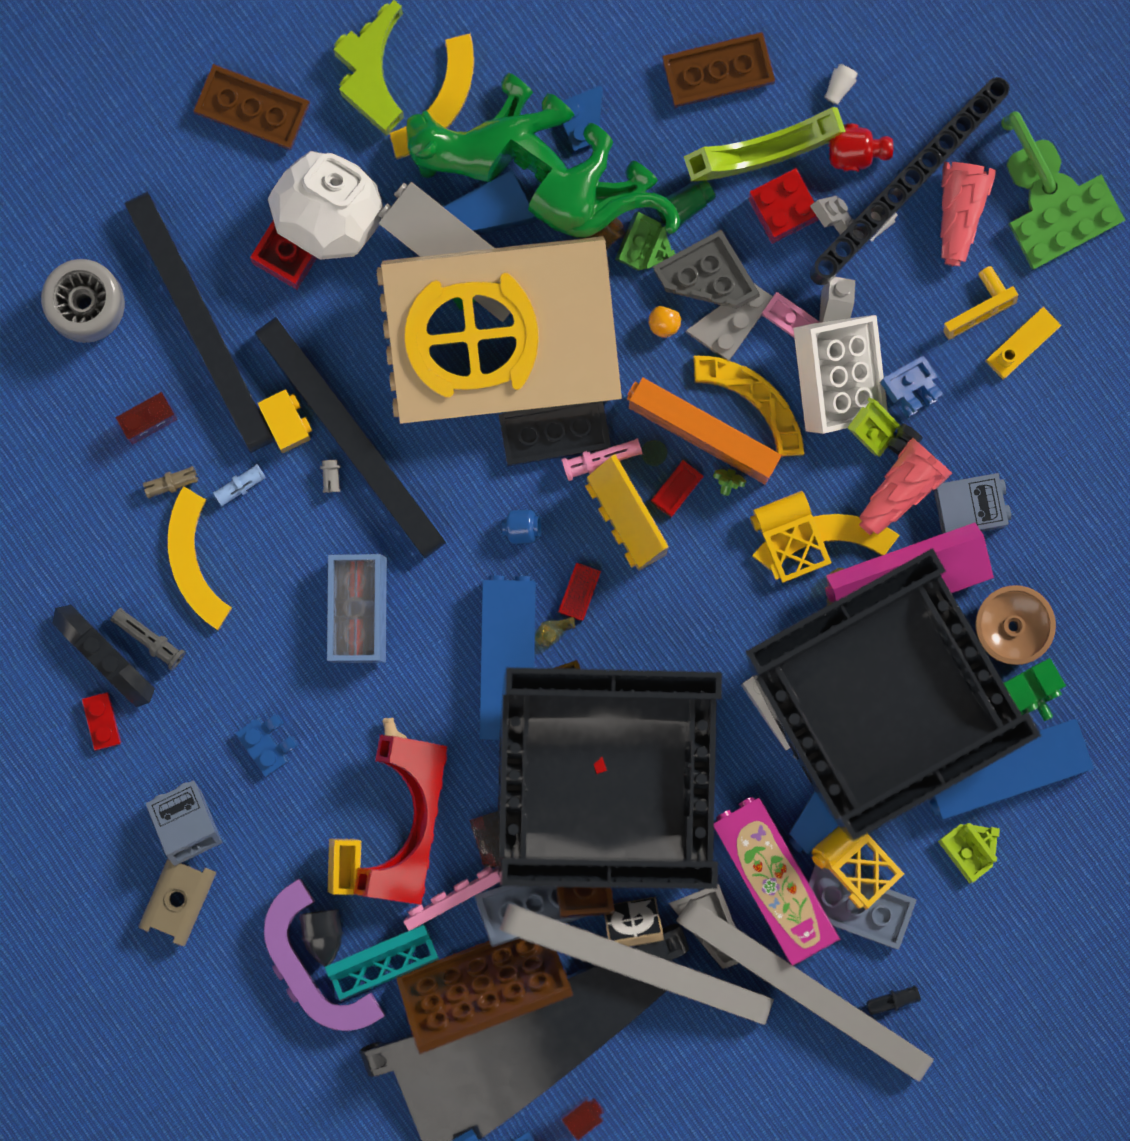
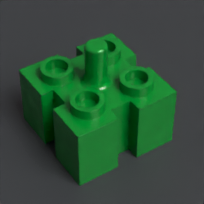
[1004,658,1066,721]

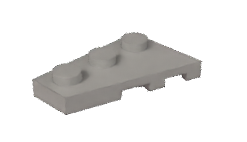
[686,284,773,361]
[668,884,738,969]

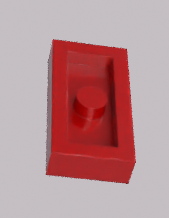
[82,692,121,751]

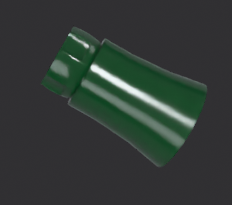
[656,180,716,230]

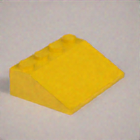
[585,454,669,571]

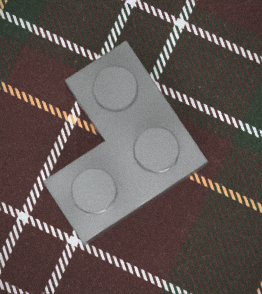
[810,196,864,239]

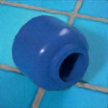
[502,509,542,544]

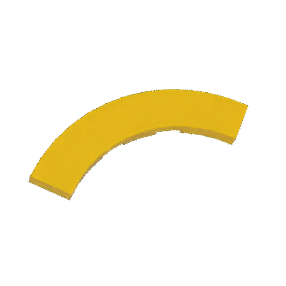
[390,34,474,160]
[693,356,804,457]
[168,486,232,630]
[752,514,900,570]

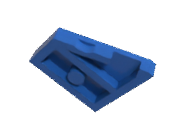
[562,86,603,153]

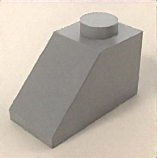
[819,277,855,323]

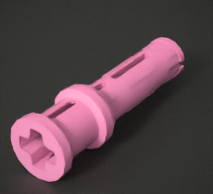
[562,438,643,481]

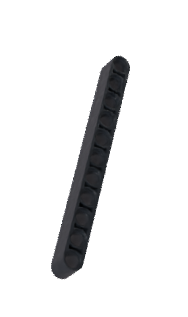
[810,77,1010,285]
[124,191,274,453]
[255,317,446,559]

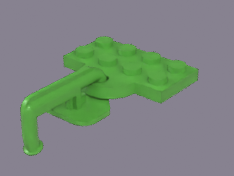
[1001,111,1125,270]

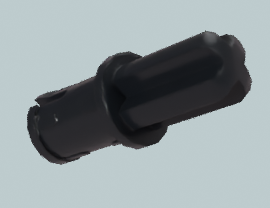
[866,985,921,1015]

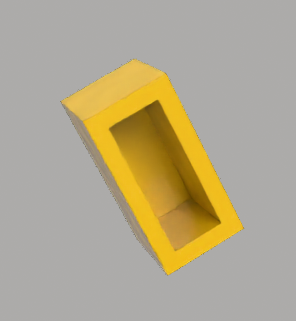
[258,389,312,453]
[328,839,361,894]

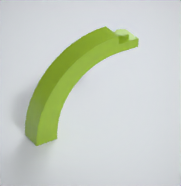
[684,107,846,181]

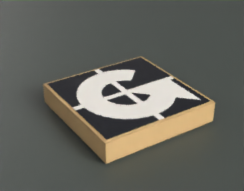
[604,897,664,946]

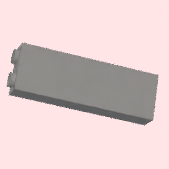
[378,182,510,322]

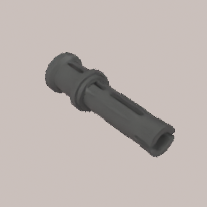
[111,608,186,671]

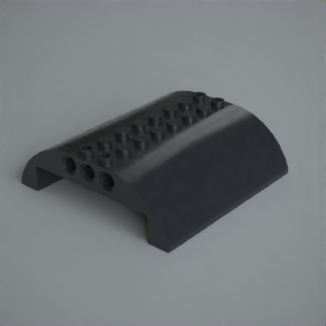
[745,548,1042,842]
[498,667,722,889]

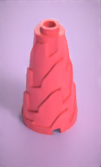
[940,162,996,266]
[859,438,952,535]

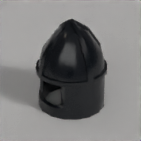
[300,909,344,967]

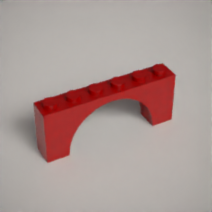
[353,735,447,905]

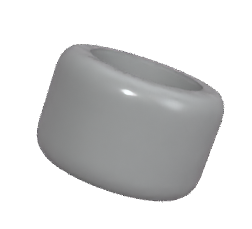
[41,259,125,343]

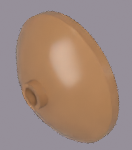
[975,585,1056,665]

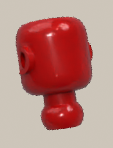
[829,124,893,172]

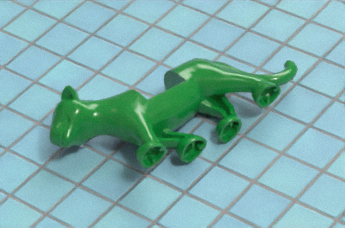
[406,73,681,238]

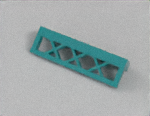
[325,925,439,1002]

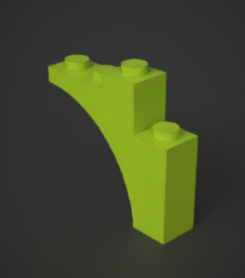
[334,0,404,136]

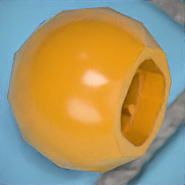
[648,306,681,338]

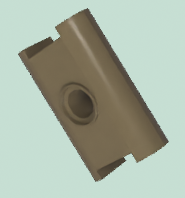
[138,858,217,946]

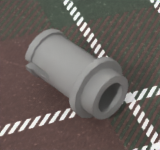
[320,460,341,493]

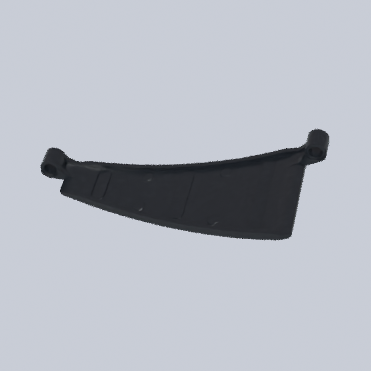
[359,924,690,1141]

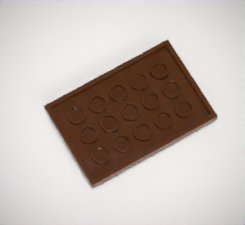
[396,938,573,1054]

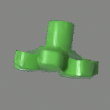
[713,469,747,496]

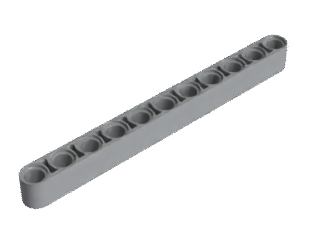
[676,899,934,1082]
[500,904,774,1025]

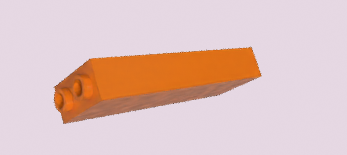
[627,377,782,485]

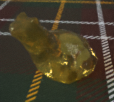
[535,617,575,649]

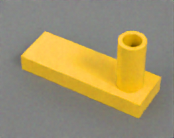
[943,266,1018,340]
[986,307,1061,380]

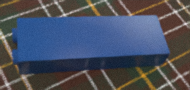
[480,575,536,741]
[929,718,1094,820]

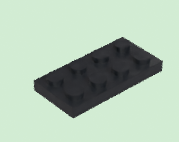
[499,401,611,467]

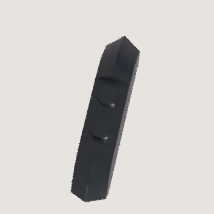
[52,605,155,707]

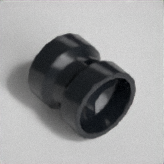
[887,423,923,456]

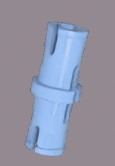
[213,464,266,507]

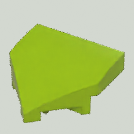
[938,823,1000,884]

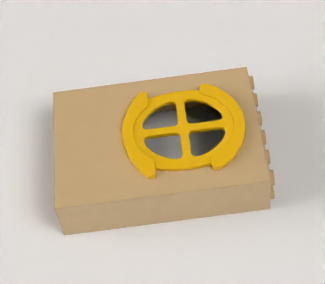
[377,236,622,424]

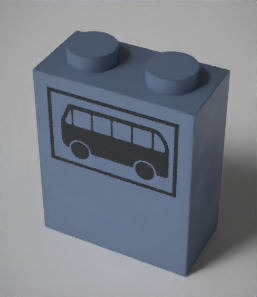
[934,473,1011,534]
[146,780,223,866]

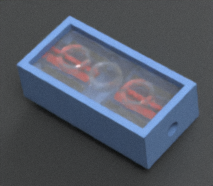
[327,554,387,663]

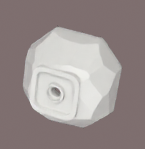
[268,151,383,260]

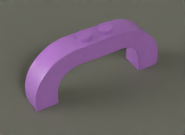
[264,879,385,1030]

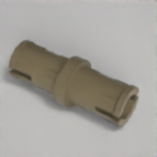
[143,466,198,499]

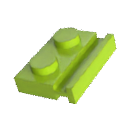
[848,397,900,457]

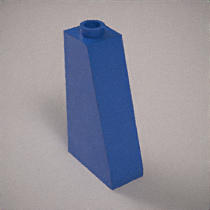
[444,171,536,235]
[788,790,838,854]

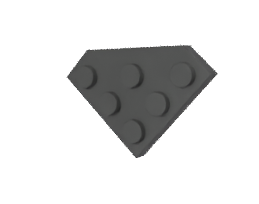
[653,230,760,309]

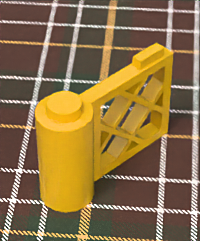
[750,491,832,583]
[812,826,904,910]

